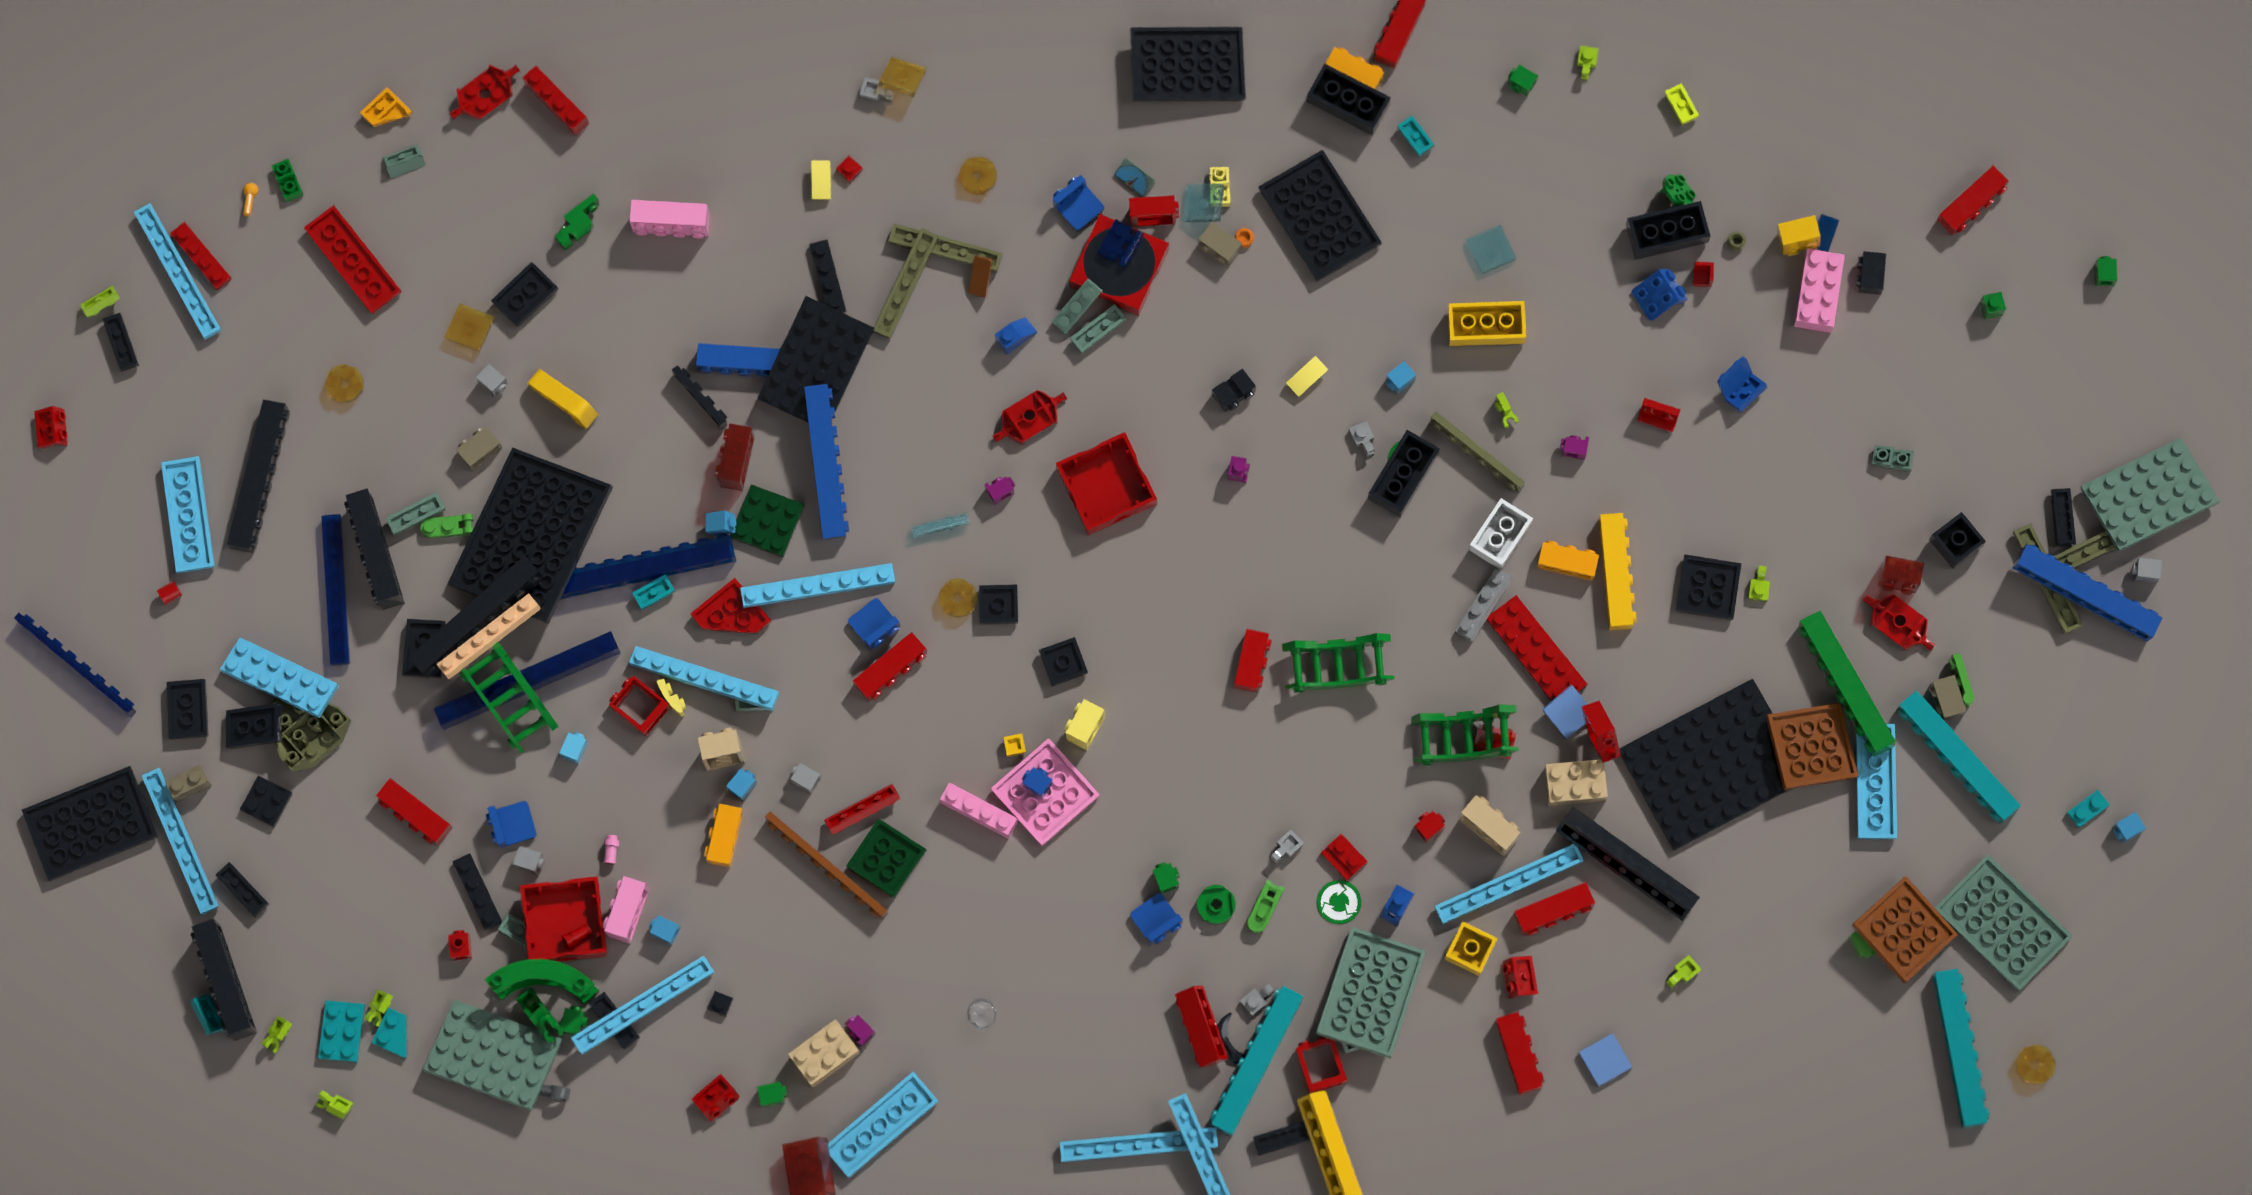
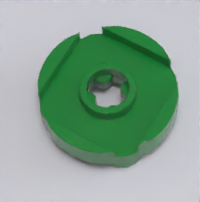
[1197,885,1236,924]

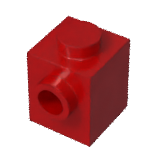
[1414,811,1445,843]
[448,930,472,961]

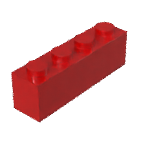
[1373,0,1426,69]
[522,65,589,136]
[1937,165,2009,236]
[853,632,927,702]
[376,778,453,845]
[1513,882,1595,936]
[1175,985,1228,1068]
[1495,1012,1545,1095]

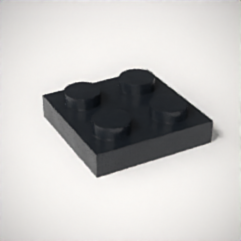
[979,584,1018,625]
[1039,637,1088,687]
[240,776,293,828]

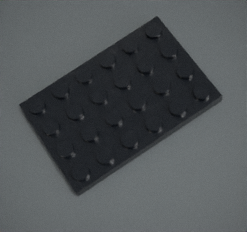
[1130,27,1246,101]
[1258,149,1382,282]
[757,296,875,423]
[22,766,158,881]

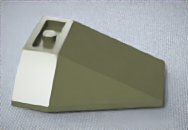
[269,698,351,772]

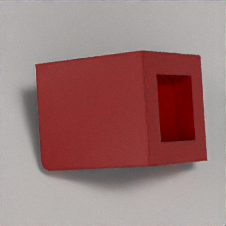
[1692,262,1714,287]

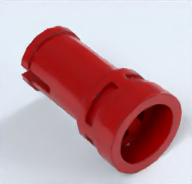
[561,924,592,949]

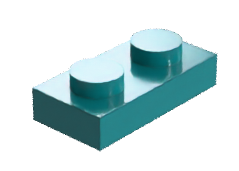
[1397,115,1435,157]
[632,574,675,610]
[2066,790,2110,829]
[190,994,223,1036]

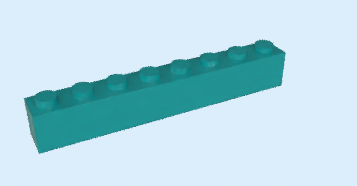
[1897,690,2021,824]
[1932,969,1990,1129]
[1210,986,1304,1137]

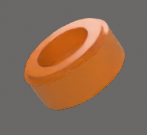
[1235,228,1254,248]

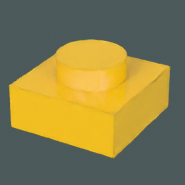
[1003,733,1026,757]

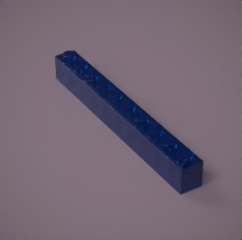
[560,534,737,600]
[433,631,621,730]

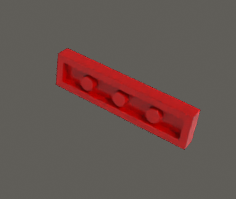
[170,221,232,290]
[824,784,901,835]

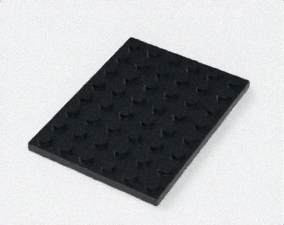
[447,447,613,624]
[1619,679,1791,851]

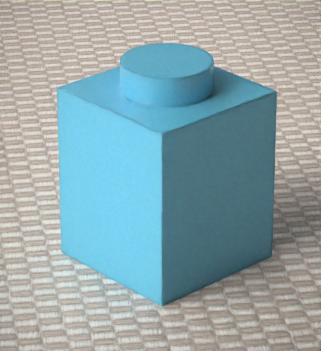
[559,732,588,764]

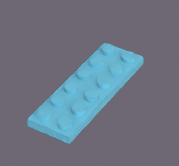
[161,456,215,574]
[220,637,339,718]
[1855,724,1897,839]
[823,1072,939,1178]

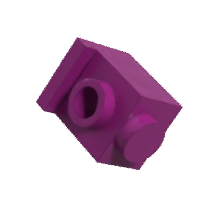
[1560,435,1589,460]
[1228,456,1250,483]
[984,477,1015,505]
[845,1015,876,1047]

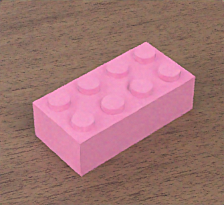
[630,200,710,239]
[1794,249,1845,333]

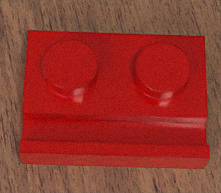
[1321,833,1368,881]

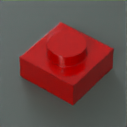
[836,156,863,183]

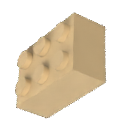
[698,728,745,771]
[1544,759,1608,807]
[1459,795,1521,857]
[788,1019,860,1088]

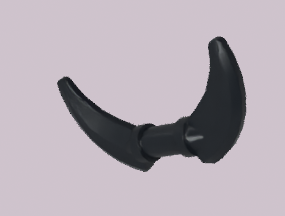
[1217,1012,1247,1064]

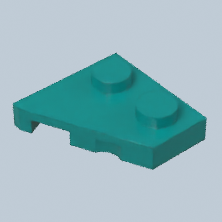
[371,1007,407,1059]

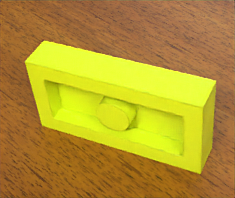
[1664,83,1699,125]

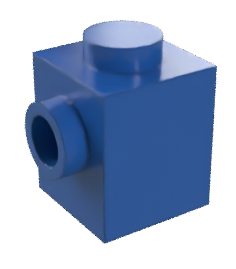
[1022,767,1053,798]

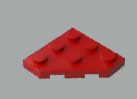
[690,578,772,634]

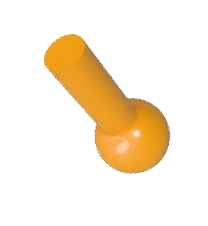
[243,183,258,216]

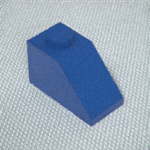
[995,317,1037,355]

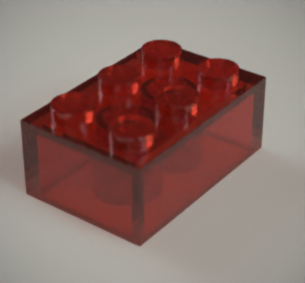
[715,423,755,491]
[782,1137,836,1195]

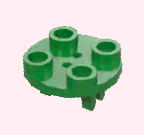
[1660,174,1696,208]

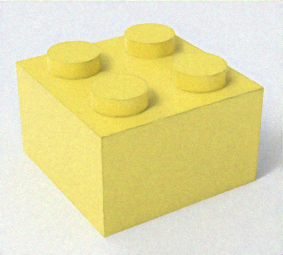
[1065,699,1105,751]

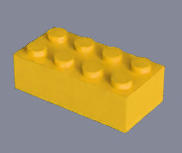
[1447,301,1526,346]

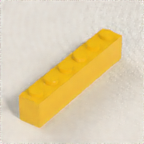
[1599,513,1637,631]
[1297,1090,1362,1195]

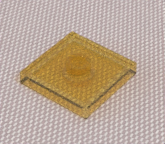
[878,57,926,97]
[445,303,495,352]

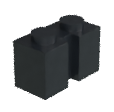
[1856,251,1886,295]
[1212,368,1256,412]

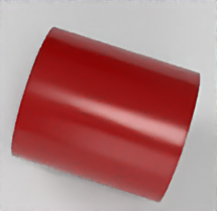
[157,581,182,605]

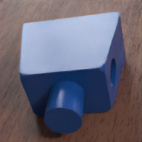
[1381,885,1415,926]

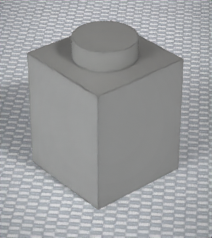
[476,364,508,396]
[2132,558,2162,583]
[790,763,821,794]
[513,846,545,874]

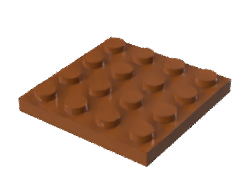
[1766,703,1859,790]
[1852,876,1958,984]

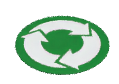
[1317,880,1361,924]

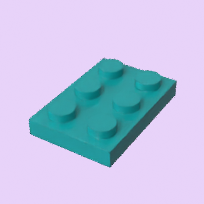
[318,1000,365,1063]

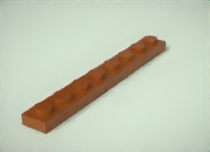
[765,811,888,919]

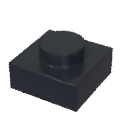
[708,991,733,1017]

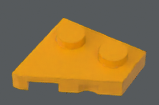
[360,87,413,127]

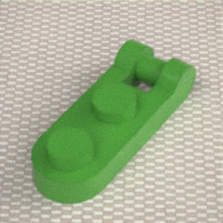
[420,514,474,539]
[1949,653,1974,707]
[1248,880,1285,933]

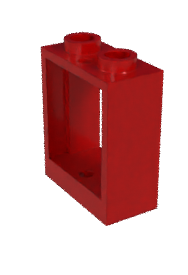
[1129,195,1179,227]
[609,675,671,737]
[1582,700,1621,763]
[1295,1036,1347,1094]

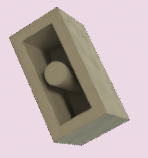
[1198,222,1242,266]
[456,426,502,471]
[1929,675,1966,721]
[165,765,212,802]

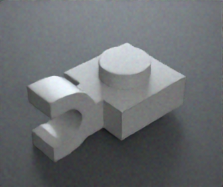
[859,77,895,101]
[1349,421,1375,457]
[1270,829,1304,864]
[1240,984,1274,1016]

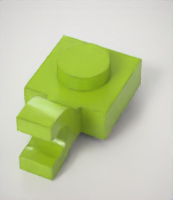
[1577,45,1599,80]
[1494,392,1519,429]
[1748,566,1770,601]
[1666,955,1702,988]
[364,989,393,1027]
[261,1016,292,1053]
[315,1090,354,1119]

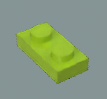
[80,285,120,318]

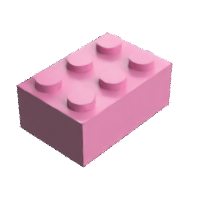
[603,876,649,944]

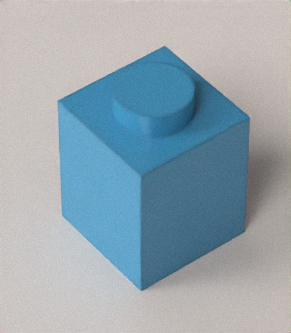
[1386,361,1416,393]
[706,511,736,536]
[726,768,757,802]
[2113,812,2146,843]
[649,915,681,945]

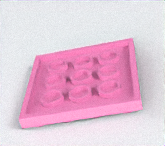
[991,738,1100,846]

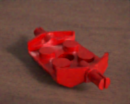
[449,65,520,120]
[992,390,1067,445]
[1862,594,1935,651]

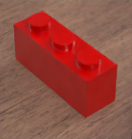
[1234,629,1272,693]

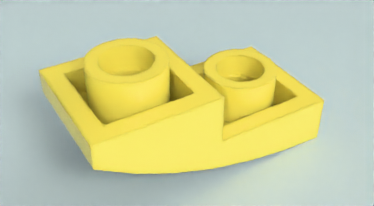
[811,160,831,199]
[1210,167,1230,208]
[1286,356,1328,397]
[657,679,686,717]

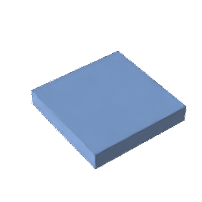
[1542,685,1587,739]
[1579,1033,1632,1087]

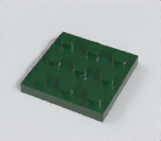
[730,484,805,558]
[846,818,927,899]

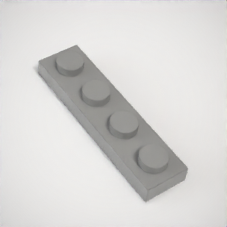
[1455,568,1513,641]

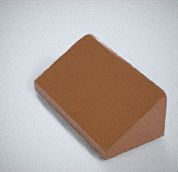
[968,256,993,298]

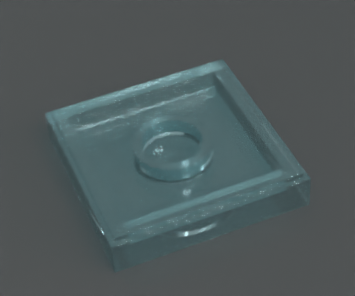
[1183,184,1224,222]
[1466,225,1516,274]

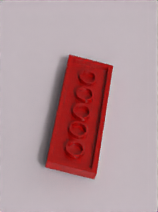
[304,205,402,314]
[1487,595,1588,701]

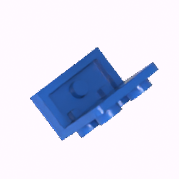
[1052,175,1104,231]
[1632,268,1688,320]
[1717,356,1768,413]
[848,598,901,650]
[486,801,537,848]
[1130,893,1183,945]

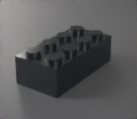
[1306,63,1391,136]
[1626,201,1711,260]
[1368,430,1440,518]

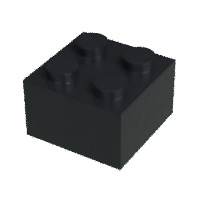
[1929,512,1986,569]

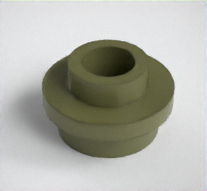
[1727,232,1746,251]

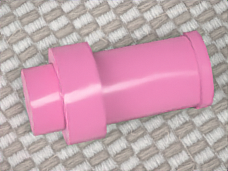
[603,835,620,864]

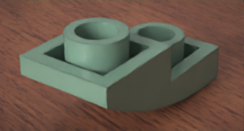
[1872,445,1914,471]

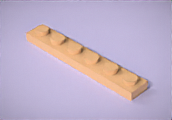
[437,594,541,679]

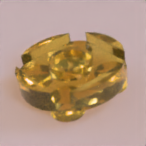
[959,157,997,195]
[325,364,364,403]
[939,578,977,617]
[2015,1045,2056,1084]

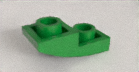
[271,158,304,202]

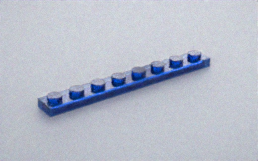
[321,514,350,666]
[14,613,137,717]

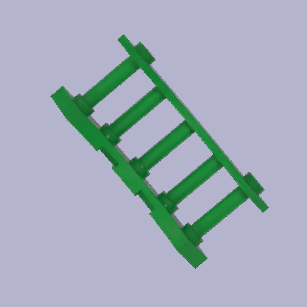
[1282,633,1395,693]
[459,642,559,753]
[1411,704,1519,766]
[484,959,599,1004]

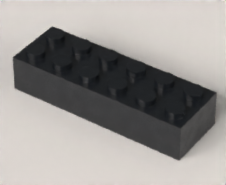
[344,488,405,610]
[191,918,257,1041]

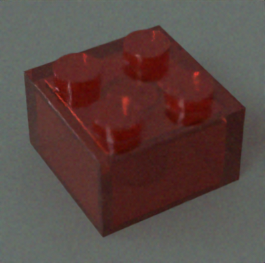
[1877,555,1924,595]

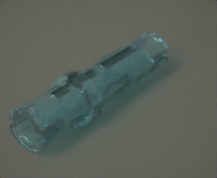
[911,512,970,538]

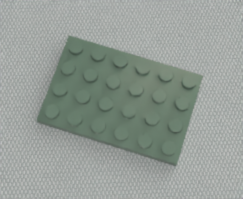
[2080,438,2220,552]
[1935,854,2073,992]
[1316,927,1426,1059]
[423,1000,563,1111]

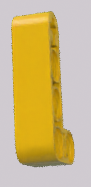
[527,369,598,429]

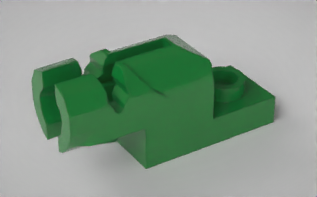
[554,193,600,251]
[516,988,563,1042]

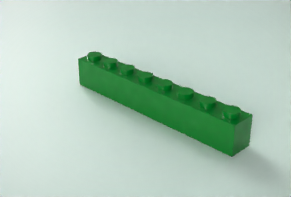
[1798,610,1896,757]

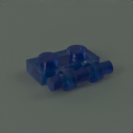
[1098,219,1144,267]

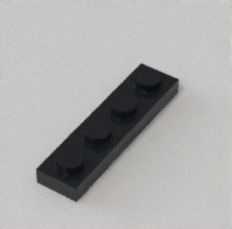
[809,239,846,313]
[672,365,728,430]
[452,853,503,931]

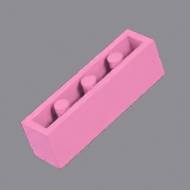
[940,782,1018,839]

